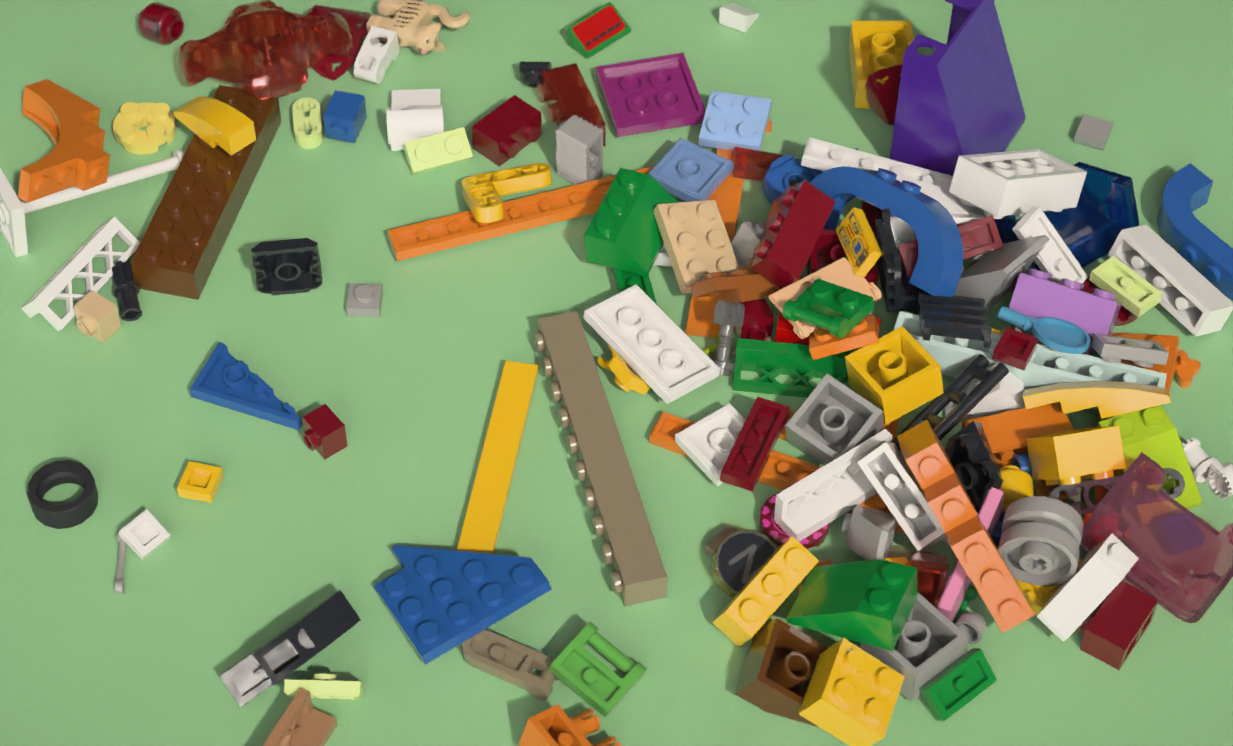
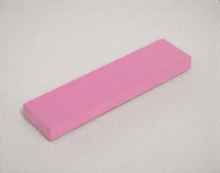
[937,487,1004,622]

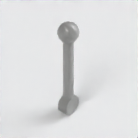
[115,532,126,594]

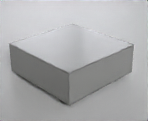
[1074,114,1113,150]

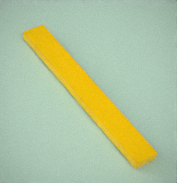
[457,361,539,554]

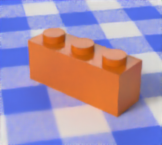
[961,401,1074,468]

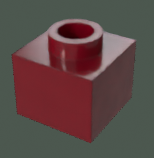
[733,298,773,341]
[302,404,347,460]

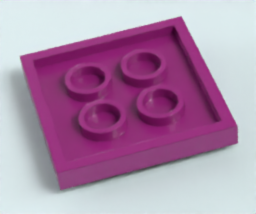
[596,53,706,137]

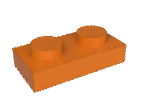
[809,315,879,360]

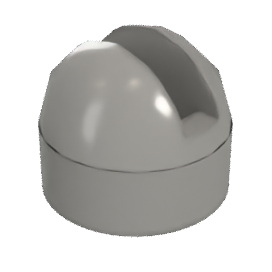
[955,612,986,644]

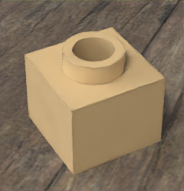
[73,290,121,343]

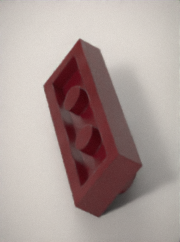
[897,215,1003,278]
[720,396,790,492]

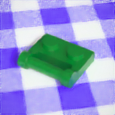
[782,279,874,338]

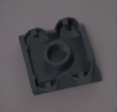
[251,238,323,296]
[945,421,1003,514]

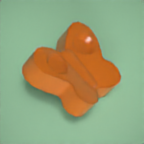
[1174,350,1201,388]

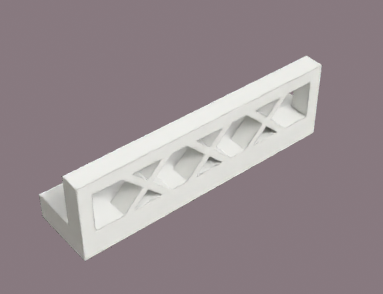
[21,216,140,331]
[774,429,892,542]

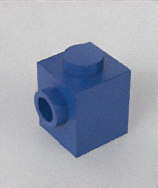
[323,90,367,143]

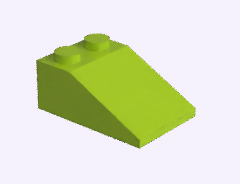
[1097,405,1203,528]

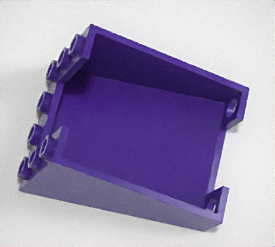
[890,0,1026,176]

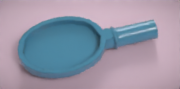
[998,306,1090,354]

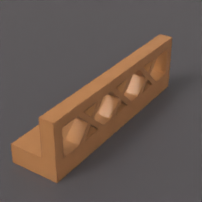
[262,688,337,746]

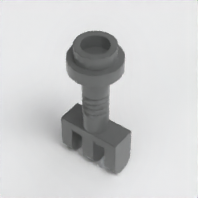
[712,300,745,376]

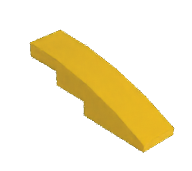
[1023,381,1171,419]

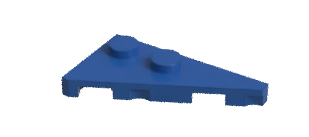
[190,342,303,430]

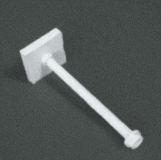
[0,150,186,257]

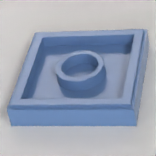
[648,138,734,202]

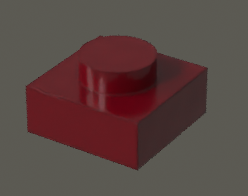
[992,327,1039,371]

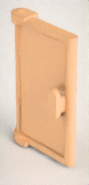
[768,257,882,339]

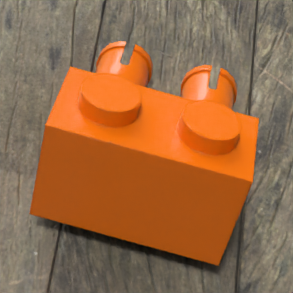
[518,704,621,746]

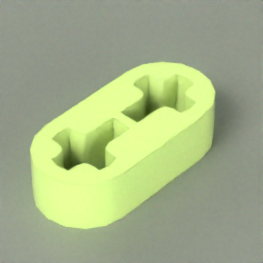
[292,97,323,149]

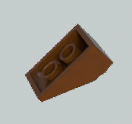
[735,618,828,728]

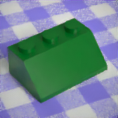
[584,168,679,277]

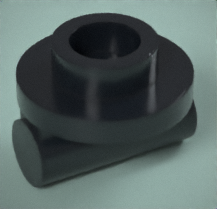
[519,61,552,88]

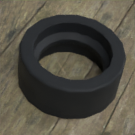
[27,460,98,529]

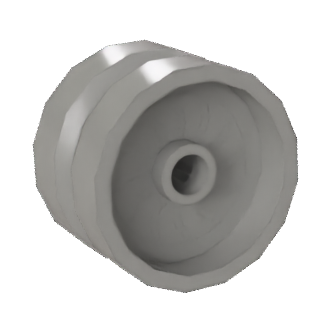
[998,496,1084,586]

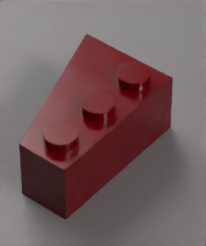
[751,180,836,289]

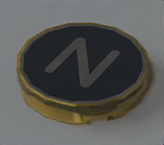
[712,530,778,598]

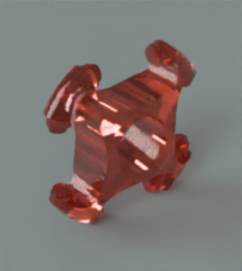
[178,0,353,100]

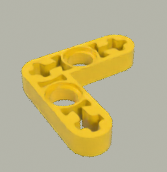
[461,163,552,223]

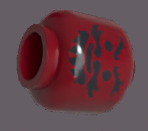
[138,2,184,45]

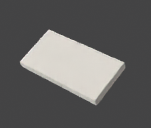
[583,285,720,404]

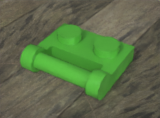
[548,622,648,718]

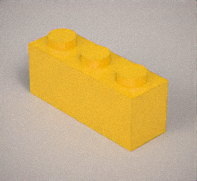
[712,536,819,647]

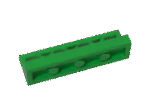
[732,338,857,398]

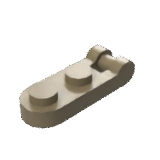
[462,630,559,701]

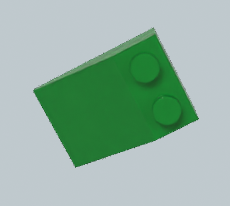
[787,559,917,651]

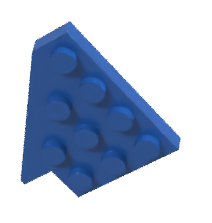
[373,545,552,665]

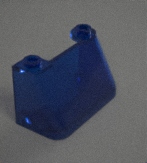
[987,162,1139,271]

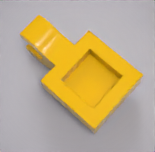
[597,345,651,395]

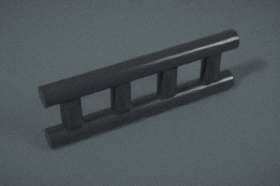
[891,354,1009,451]

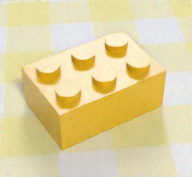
[849,21,914,109]

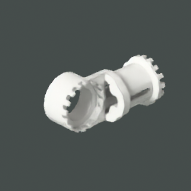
[1182,438,1233,499]

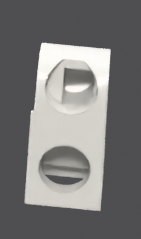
[354,26,400,84]

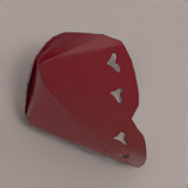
[296,5,371,81]
[865,64,902,126]

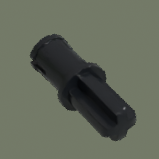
[112,260,142,322]

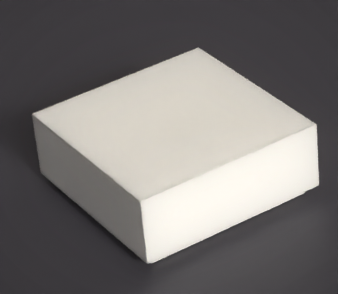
[118,509,170,560]

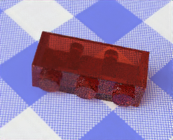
[538,63,606,146]

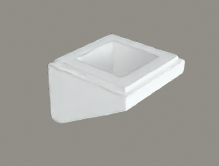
[719,3,759,33]

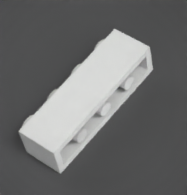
[1108,225,1233,337]

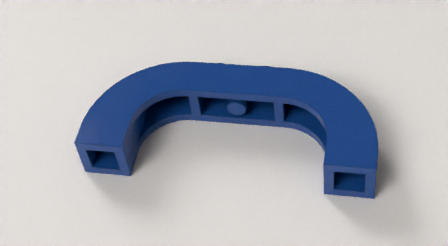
[1157,163,1233,301]
[810,166,963,297]

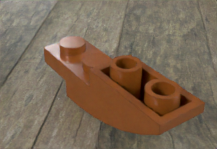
[691,257,808,303]

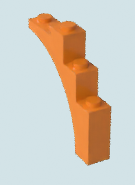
[18,79,110,203]
[897,420,1035,633]

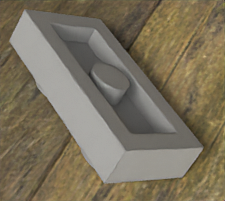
[1091,333,1169,368]

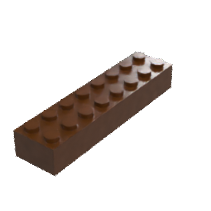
[131,85,281,300]

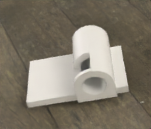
[387,89,444,151]

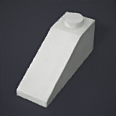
[1037,533,1139,642]

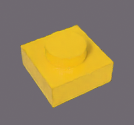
[177,461,224,503]

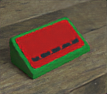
[567,2,631,59]

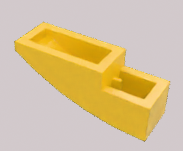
[173,97,256,155]

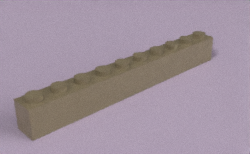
[534,311,667,606]

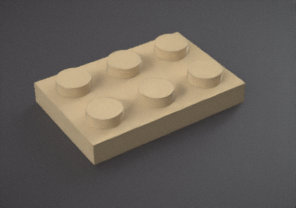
[653,200,739,294]

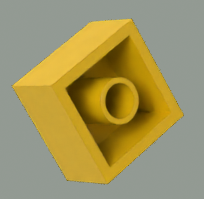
[845,326,944,425]
[1026,426,1126,485]
[798,638,905,746]

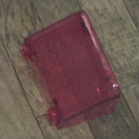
[1081,452,1233,623]

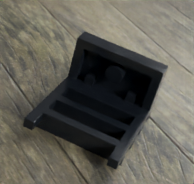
[876,209,926,312]
[914,291,992,348]

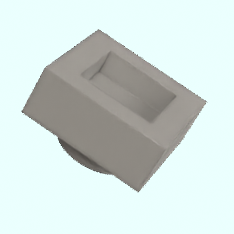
[346,283,383,317]

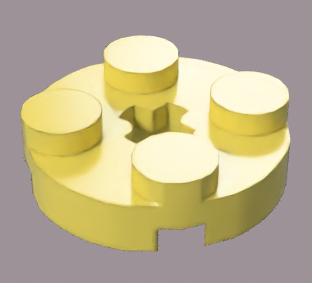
[113,102,176,154]

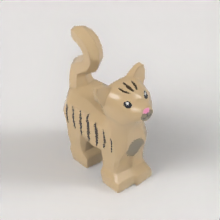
[366,0,471,55]

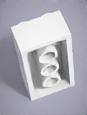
[949,149,1087,219]

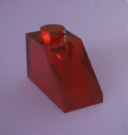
[909,551,949,609]

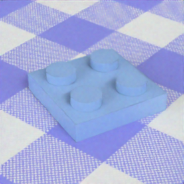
[699,91,772,155]

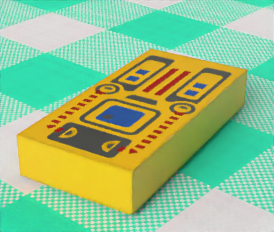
[836,207,882,277]

